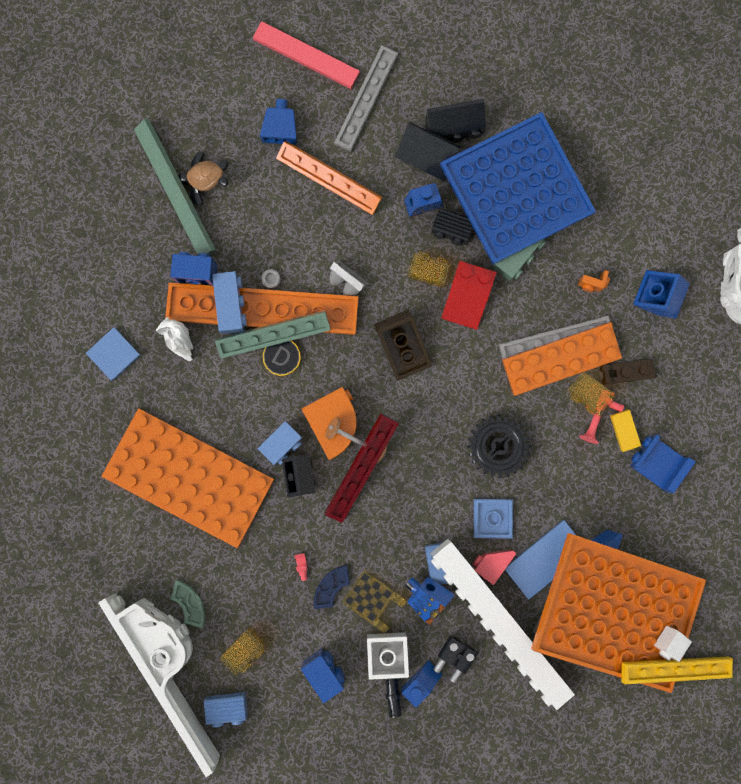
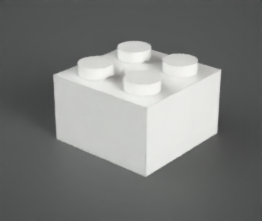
[367,632,409,679]

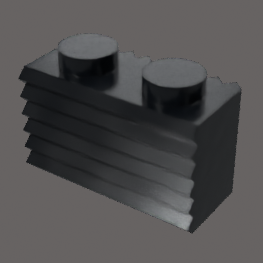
[431,208,473,246]
[281,454,316,497]

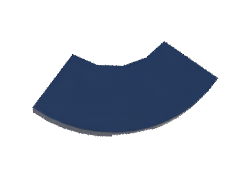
[313,565,350,609]

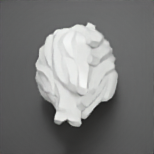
[156,317,193,361]

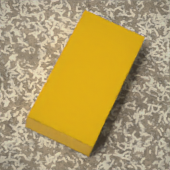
[610,409,641,452]

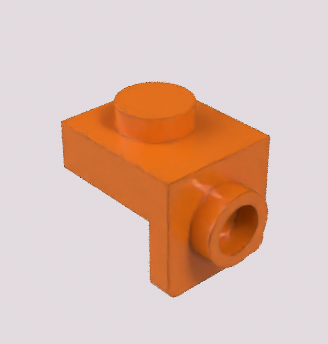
[578,270,610,292]

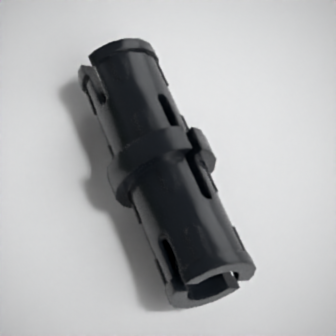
[385,678,401,718]

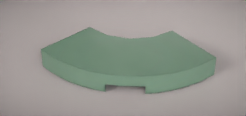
[171,580,205,629]

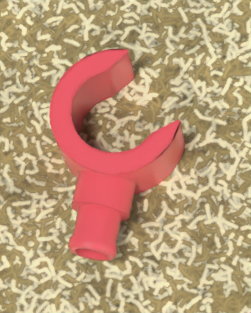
[294,553,307,581]

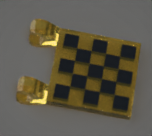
[342,570,407,633]

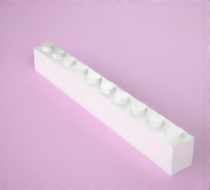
[430,539,575,710]

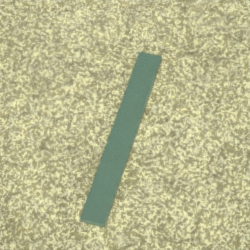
[134,119,216,255]

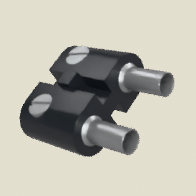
[434,635,479,683]

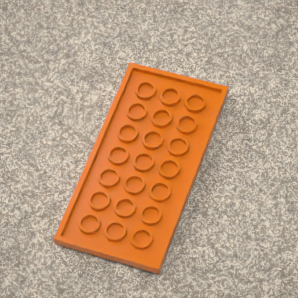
[101,408,274,548]

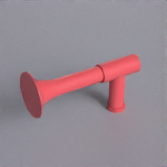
[579,390,624,444]

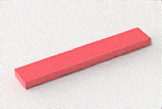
[253,21,360,89]

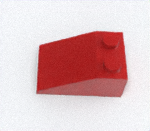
[441,261,496,330]

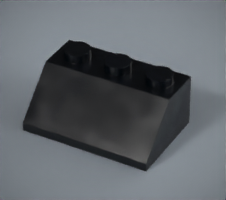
[425,99,486,142]

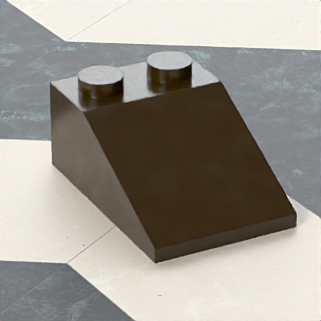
[374,309,432,381]

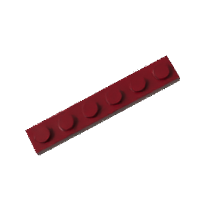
[325,413,399,523]

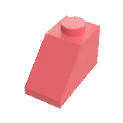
[472,549,516,585]

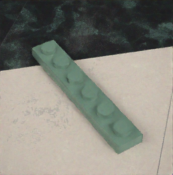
[215,310,331,359]

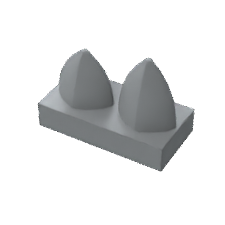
[330,260,369,296]

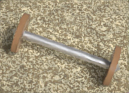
[325,417,387,463]

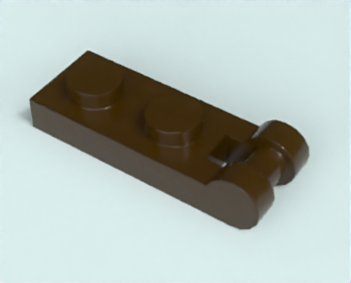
[600,359,656,385]

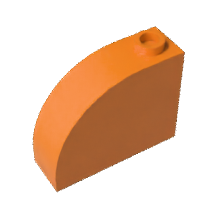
[302,387,356,460]

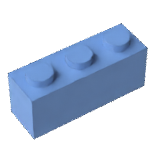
[212,271,247,334]

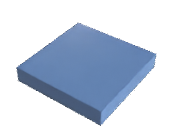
[86,327,141,381]
[474,499,513,539]

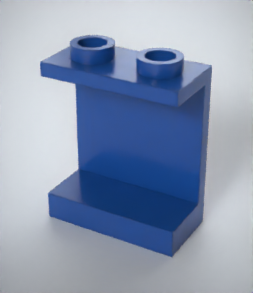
[630,435,695,494]

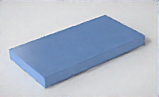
[505,520,576,600]

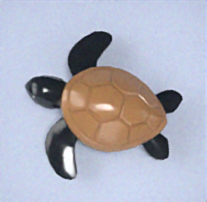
[178,151,229,206]

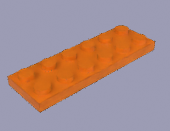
[502,322,622,396]

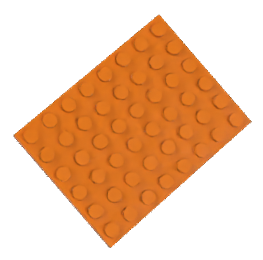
[531,533,706,693]

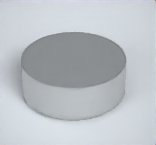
[261,269,281,289]

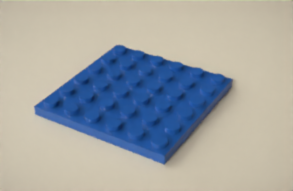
[440,112,596,265]

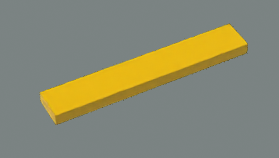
[622,656,733,684]

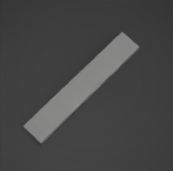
[334,45,398,152]
[498,316,610,359]

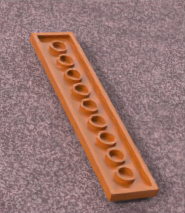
[165,283,358,335]

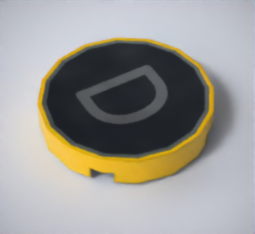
[263,341,301,376]

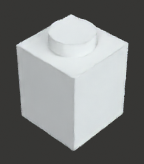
[654,626,692,662]

